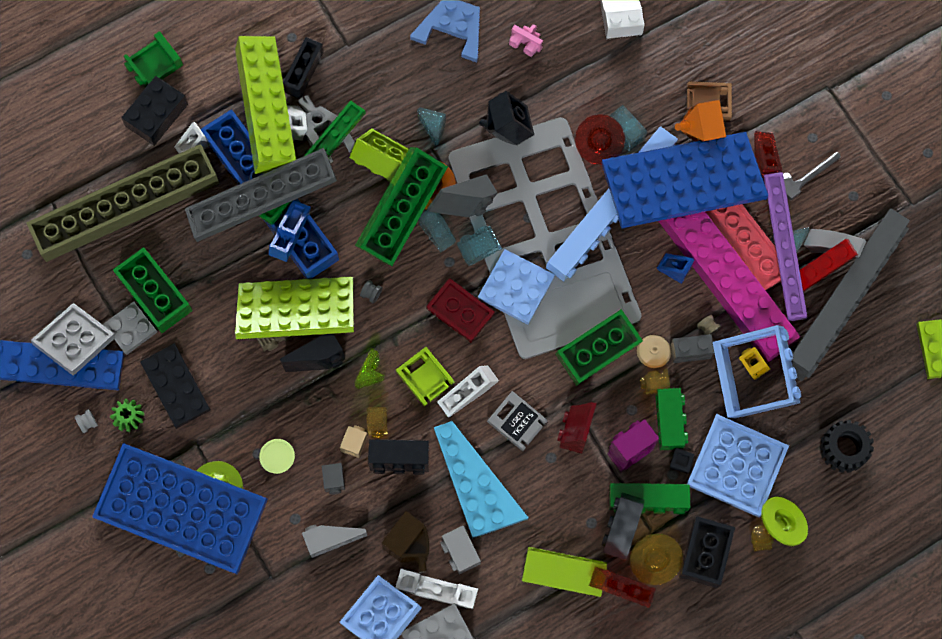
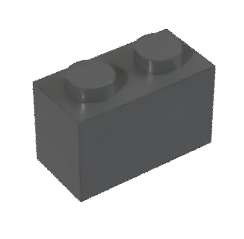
[670,334,714,363]

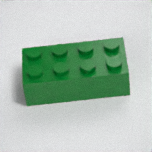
[113,247,192,334]
[555,309,643,386]

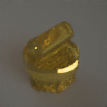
[751,525,774,551]

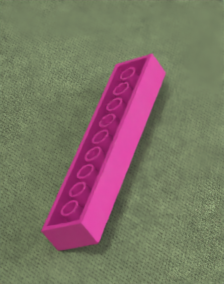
[658,212,801,363]

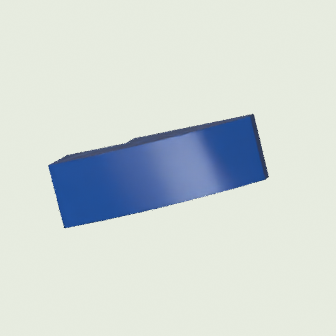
[269,200,311,262]

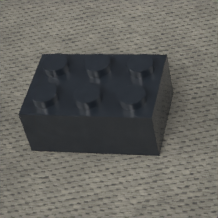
[121,76,188,146]
[368,439,429,475]
[679,516,735,588]

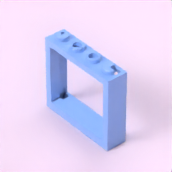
[713,325,801,419]

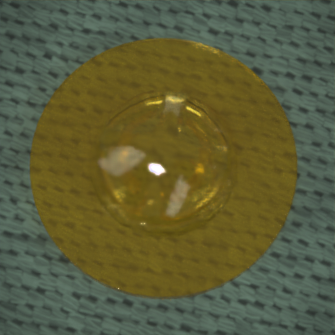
[630,534,683,585]

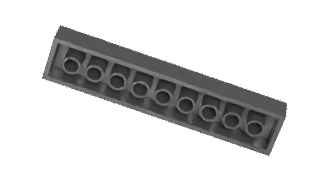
[782,208,910,381]

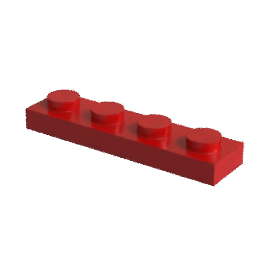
[799,239,858,292]

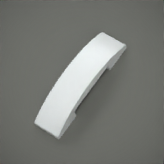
[395,569,478,609]

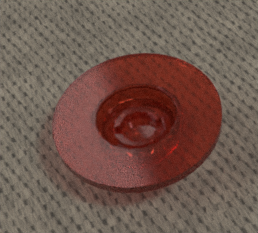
[575,114,625,165]

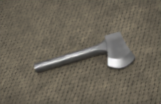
[783,152,841,201]

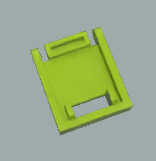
[396,347,455,406]

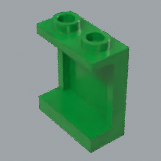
[124,31,183,88]

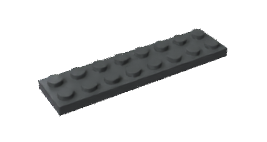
[185,148,337,242]

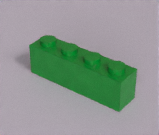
[609,483,690,514]

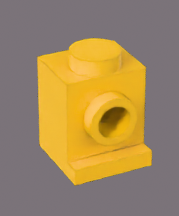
[739,347,771,380]

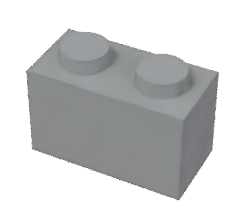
[440,526,481,574]

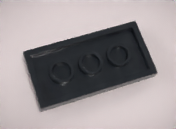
[140,343,210,429]

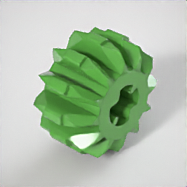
[110,399,145,432]

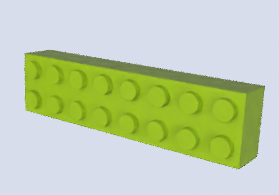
[235,36,296,174]

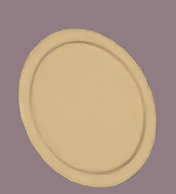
[637,335,671,368]

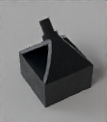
[479,91,535,145]

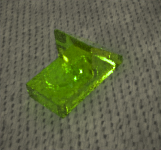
[354,349,385,389]

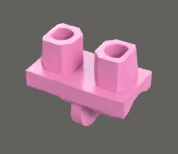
[509,24,543,57]

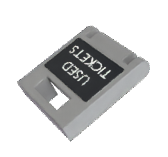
[487,391,547,451]

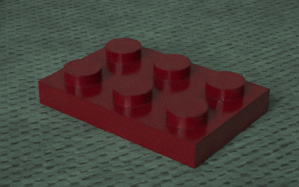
[426,278,495,343]

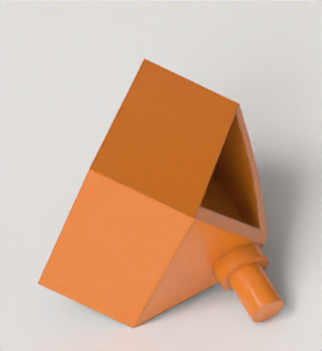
[675,100,726,142]

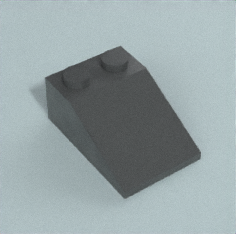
[427,174,498,217]

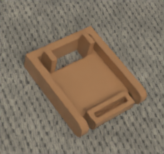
[687,82,732,121]

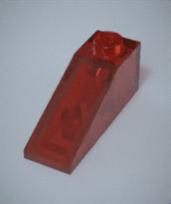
[754,131,782,184]

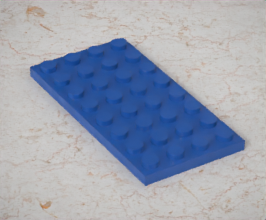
[601,132,769,228]
[92,443,268,574]

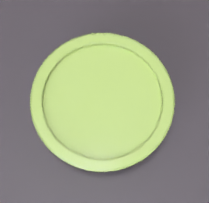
[259,439,295,474]

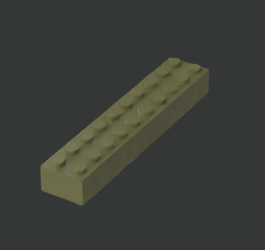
[26,144,219,262]

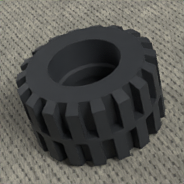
[820,420,874,473]

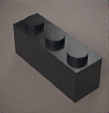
[283,37,323,99]
[601,492,645,560]

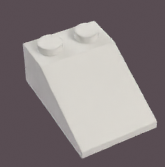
[600,0,644,39]

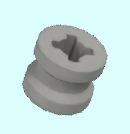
[75,409,98,433]

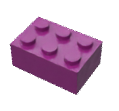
[608,419,659,473]

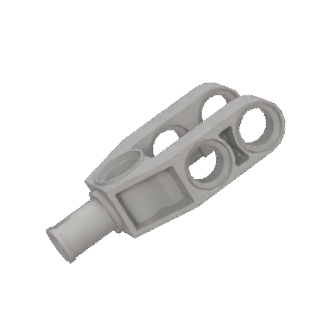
[298,95,355,163]

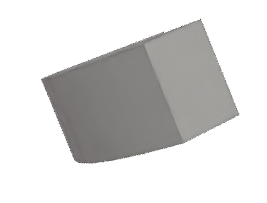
[804,229,867,258]

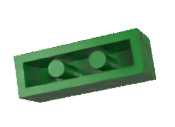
[655,388,688,450]

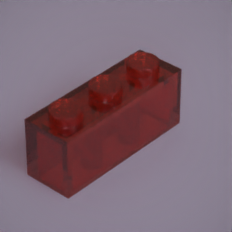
[589,567,656,608]

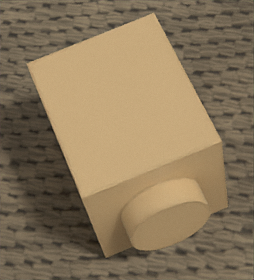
[340,425,368,458]

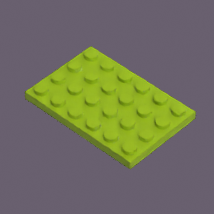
[235,277,354,339]

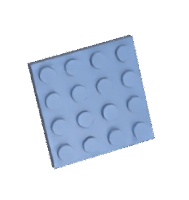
[687,414,789,517]

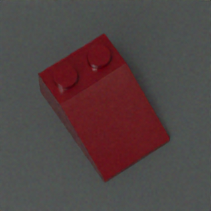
[557,402,597,454]

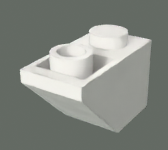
[287,106,307,140]

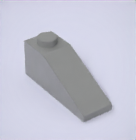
[302,525,367,558]

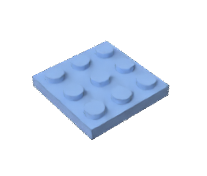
[478,249,555,325]
[340,575,421,639]

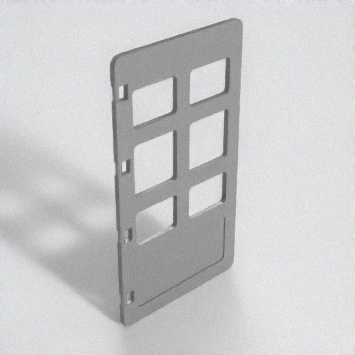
[449,118,641,359]

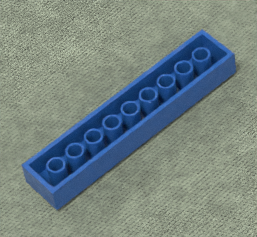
[200,109,339,280]

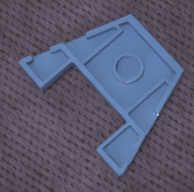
[410,0,480,62]

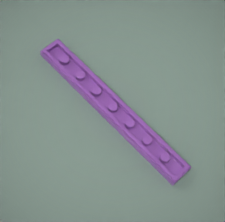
[764,172,807,321]

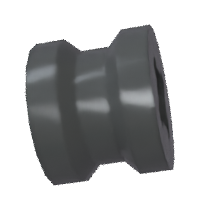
[360,280,383,304]

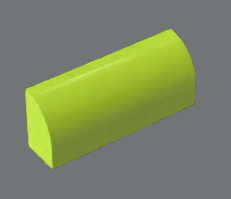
[522,547,607,597]

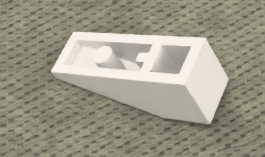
[437,365,499,417]

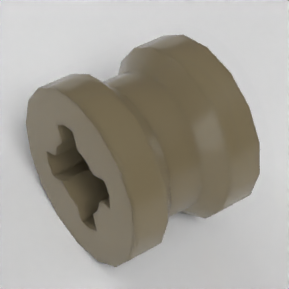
[697,315,721,335]

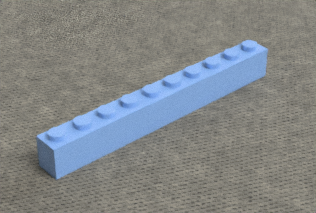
[546,126,678,282]

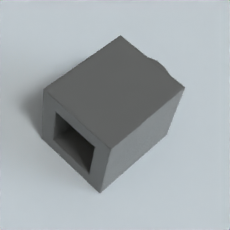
[322,463,345,495]

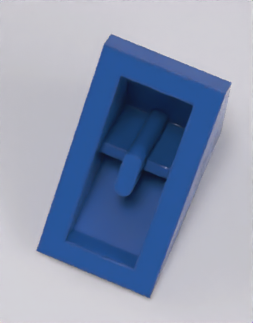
[657,253,694,284]

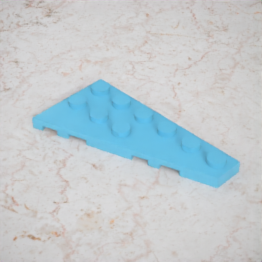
[434,421,528,539]

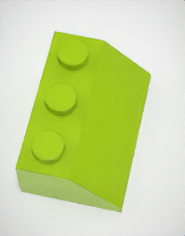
[349,129,409,182]

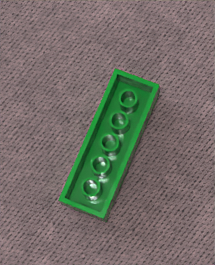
[355,147,448,266]

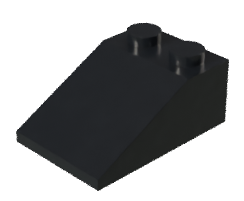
[280,334,345,372]

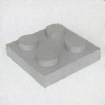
[103,302,157,355]

